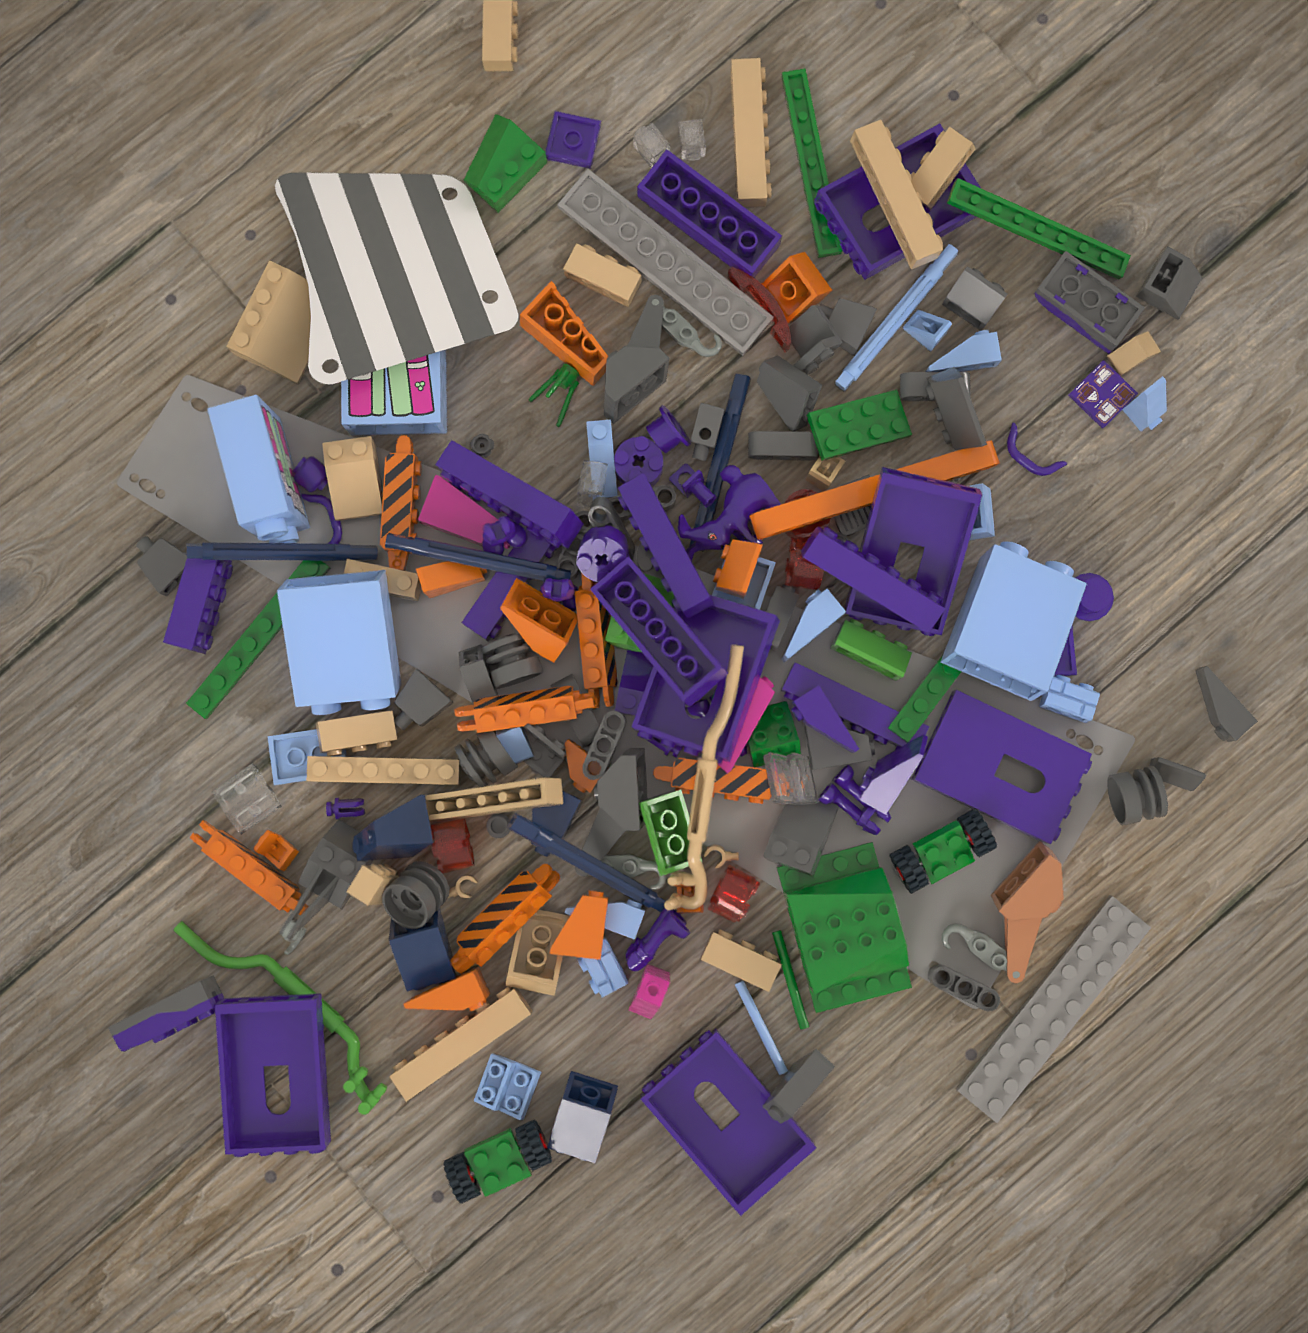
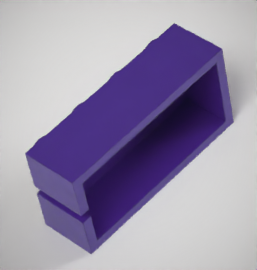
[163,558,233,654]

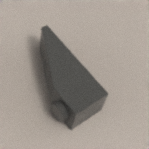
[1195,666,1258,742]

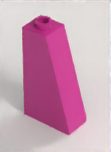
[418,474,510,549]
[717,676,775,774]
[628,964,670,1019]

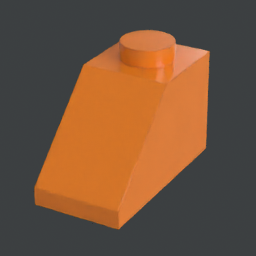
[565,739,609,793]

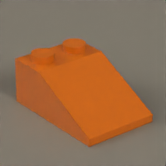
[500,578,577,663]
[403,966,491,1011]

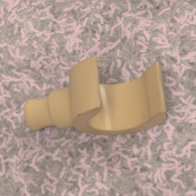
[704,844,739,868]
[448,875,478,898]

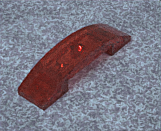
[727,267,791,352]

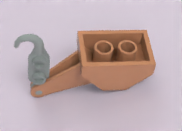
[942,841,1064,983]

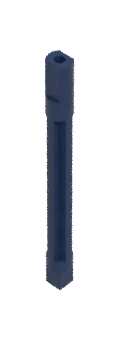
[689,374,751,552]
[385,533,571,581]
[186,542,378,561]
[507,813,666,912]

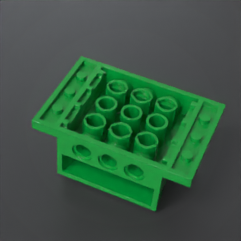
[776,842,912,1013]

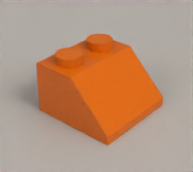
[760,252,832,324]
[713,539,762,599]

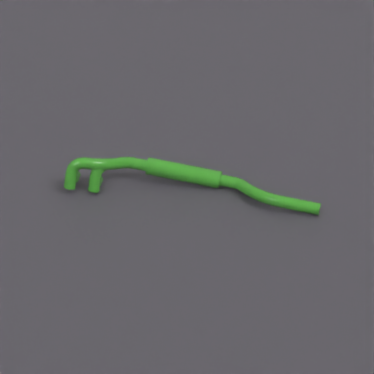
[173,921,387,1115]

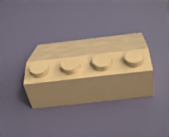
[226,260,311,384]

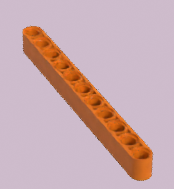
[749,440,1000,540]

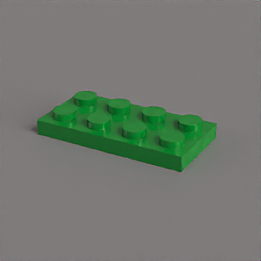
[806,389,912,461]

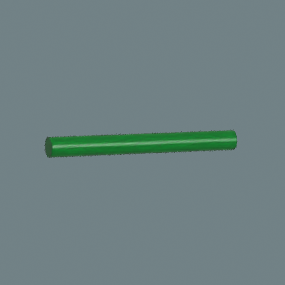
[772,930,809,1029]

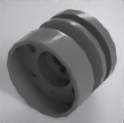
[481,633,544,689]
[454,730,518,787]
[1107,766,1168,825]
[382,861,450,929]

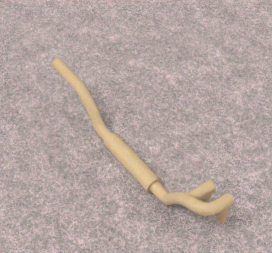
[664,645,744,910]

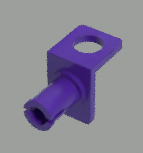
[669,463,717,508]

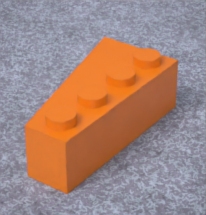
[520,280,608,386]

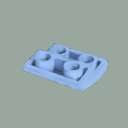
[474,1053,541,1120]

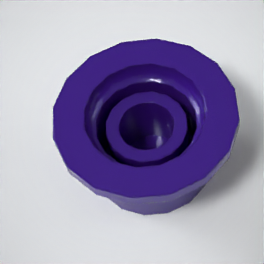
[646,405,691,454]
[1075,573,1114,621]

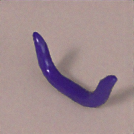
[1007,422,1067,476]
[301,493,342,544]

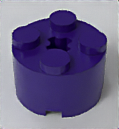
[614,436,663,487]
[577,526,629,582]

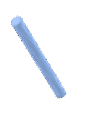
[734,980,788,1075]

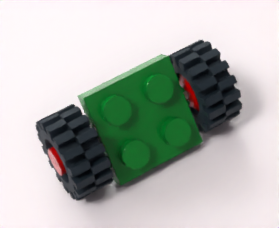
[889,809,997,894]
[443,1119,552,1204]

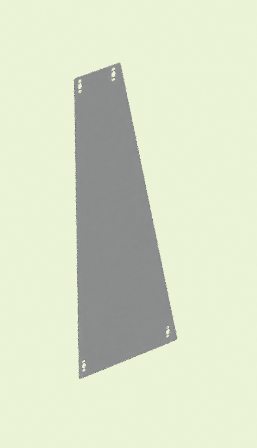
[117,375,1135,1009]

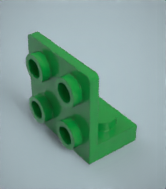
[748,701,801,768]

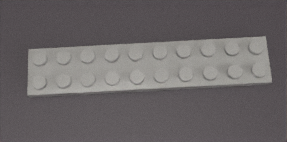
[557,169,774,356]
[956,895,1151,1123]

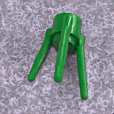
[529,363,579,427]

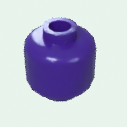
[292,456,328,493]

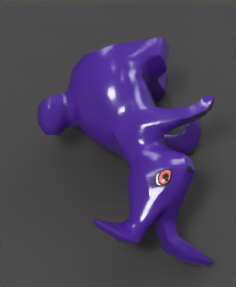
[677,465,781,561]

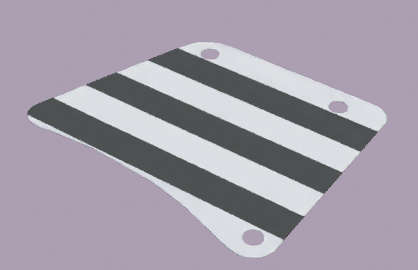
[275,173,518,384]

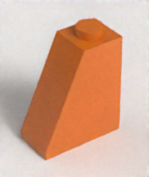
[416,561,488,599]
[550,890,609,960]

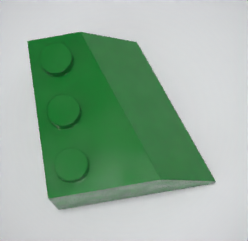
[463,114,547,213]

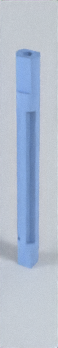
[835,244,958,392]

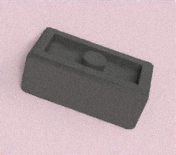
[1149,757,1206,791]

